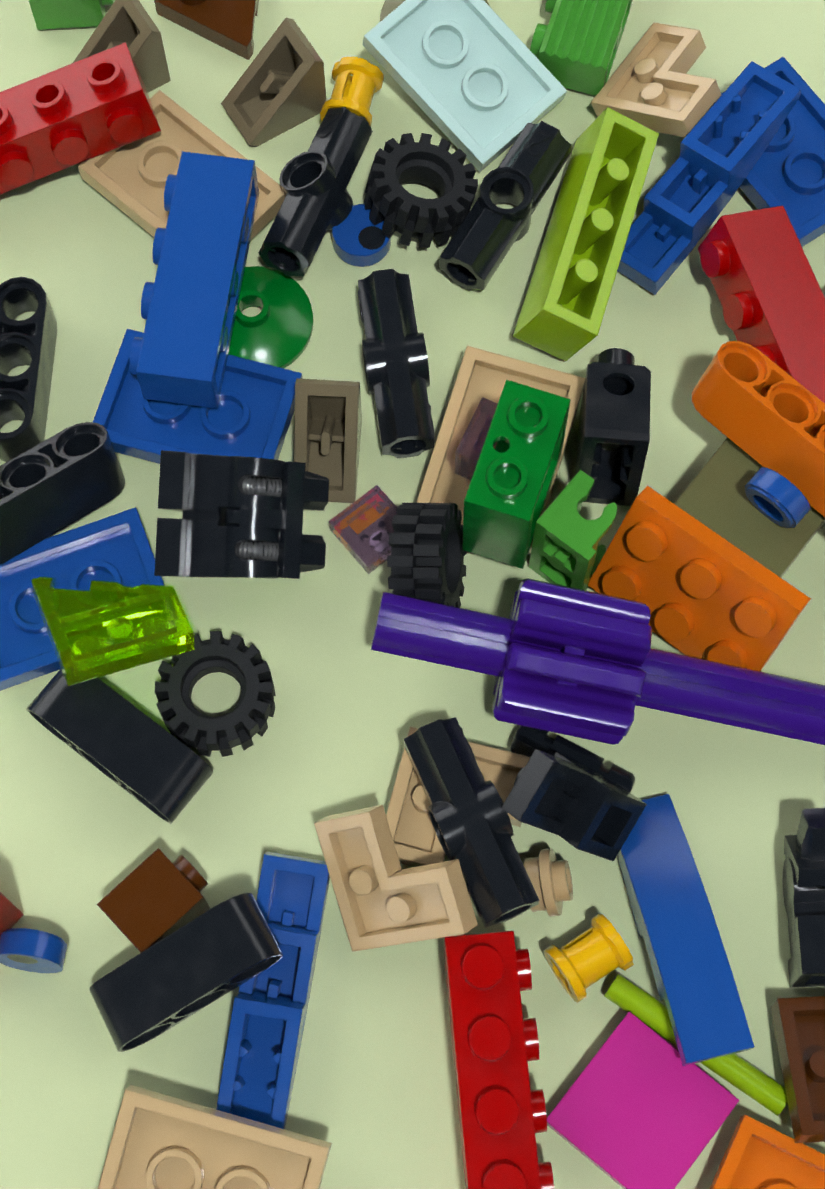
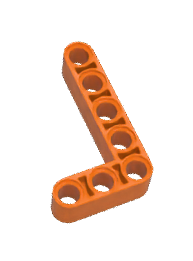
[692,341,825,517]

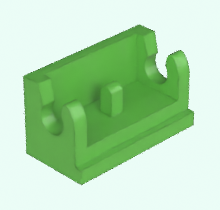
[529,469,617,591]

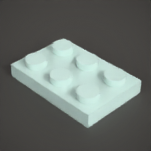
[362,0,567,172]

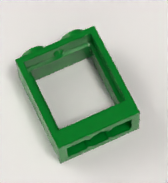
[463,380,571,569]

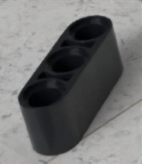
[0,277,57,462]
[0,422,125,565]
[26,659,213,824]
[89,893,283,1052]

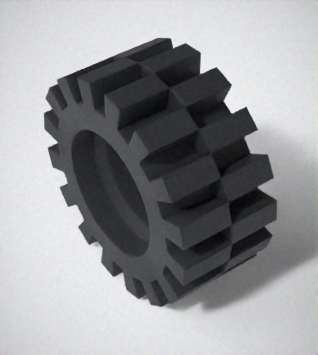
[364,133,478,248]
[387,503,467,608]
[155,631,276,757]

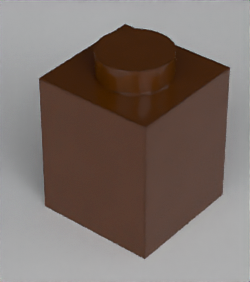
[97,848,211,953]

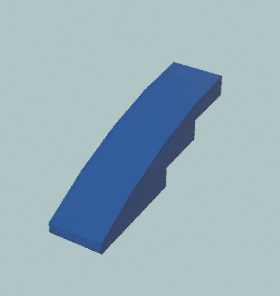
[617,61,801,295]
[617,794,755,1066]
[216,852,330,1129]

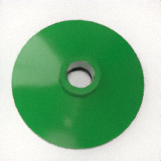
[228,266,313,368]

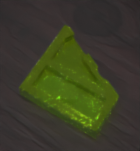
[31,577,195,686]

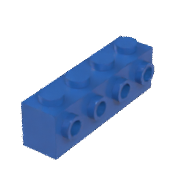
[129,151,259,409]

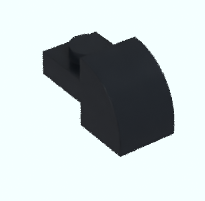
[501,749,647,861]

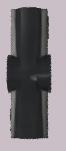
[258,107,373,276]
[439,121,571,291]
[358,269,435,458]
[404,717,539,928]

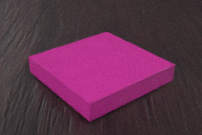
[547,1012,740,1189]

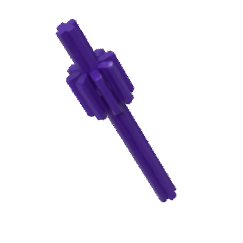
[371,578,825,745]

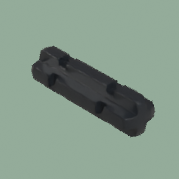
[511,726,635,792]

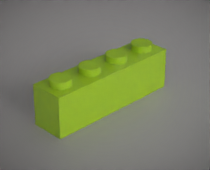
[513,107,659,361]

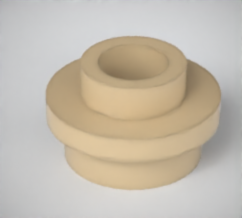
[524,848,573,917]

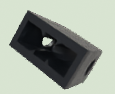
[575,348,651,506]

